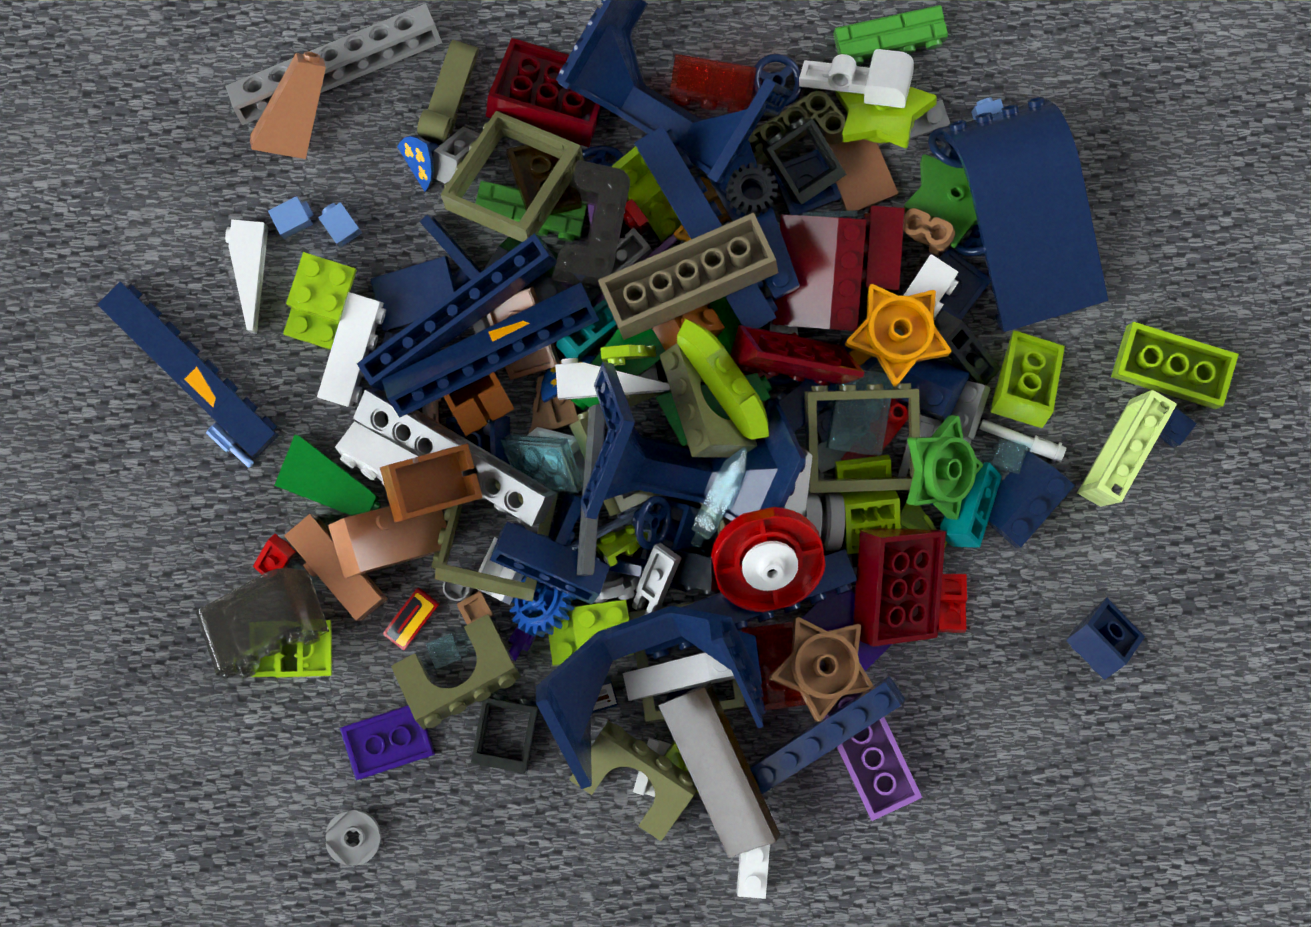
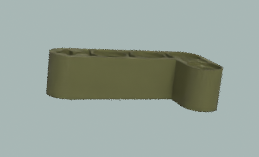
[417,39,479,145]
[748,91,845,165]

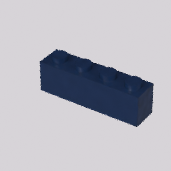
[490,521,610,604]

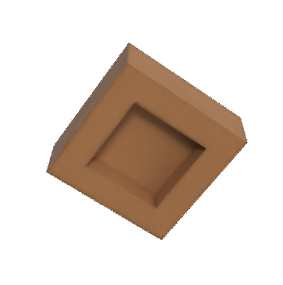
[456,591,495,625]

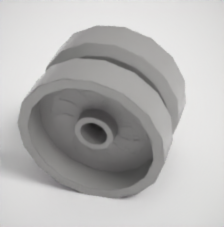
[805,492,845,553]

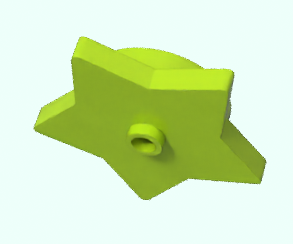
[835,87,937,148]

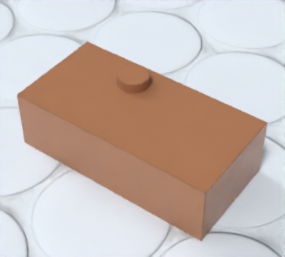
[328,506,453,578]
[284,514,388,621]

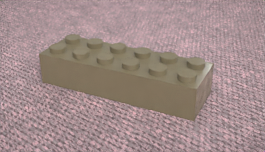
[598,213,778,340]

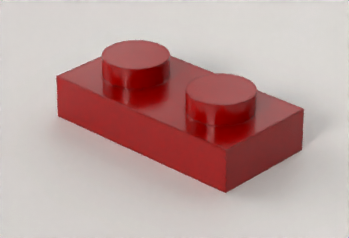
[622,199,649,235]
[253,534,296,584]

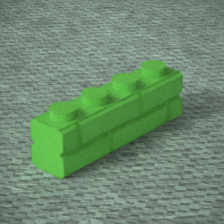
[833,5,948,66]
[475,181,588,242]

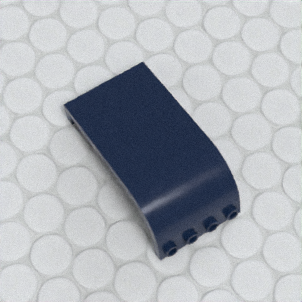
[942,97,1108,332]

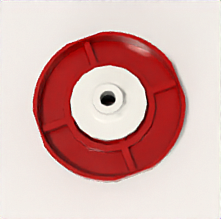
[711,507,826,612]

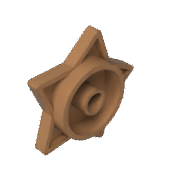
[769,617,873,722]

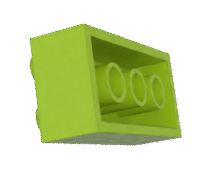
[1111,322,1239,409]

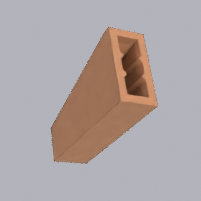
[250,52,326,159]

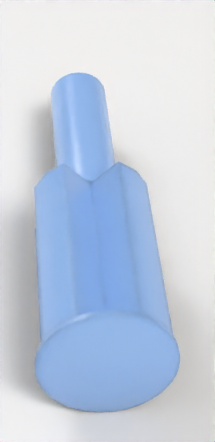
[206,422,254,467]

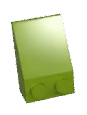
[991,330,1065,428]

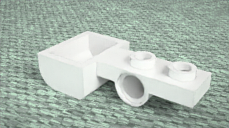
[799,49,914,108]

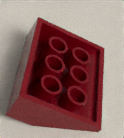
[485,38,602,148]
[772,214,866,331]
[730,325,865,386]
[853,528,946,646]

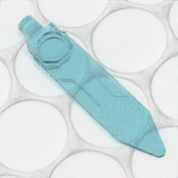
[691,448,747,547]

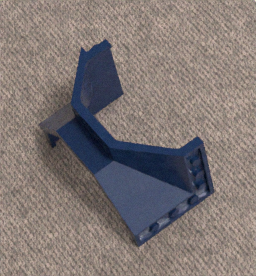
[556,0,793,183]
[580,362,806,521]
[536,606,766,789]

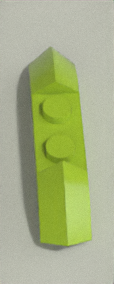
[677,319,769,440]

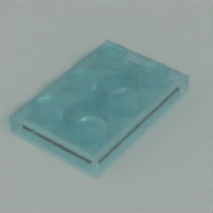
[826,370,893,456]
[501,434,583,492]

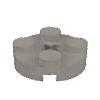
[594,570,640,604]
[326,809,382,866]

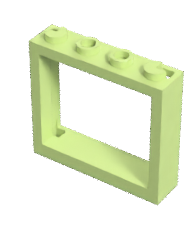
[1077,390,1177,507]

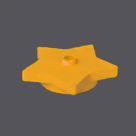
[845,284,951,386]

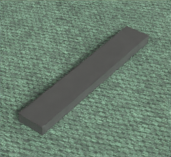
[576,404,605,576]

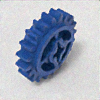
[509,576,577,637]

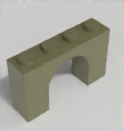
[660,343,757,458]
[391,614,521,730]
[569,720,697,841]

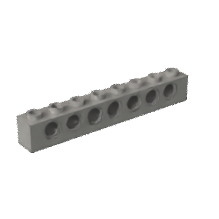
[226,3,442,125]
[353,388,557,526]

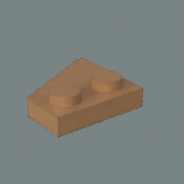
[529,376,579,433]

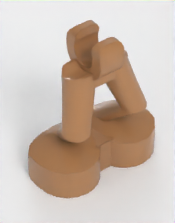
[903,208,955,257]

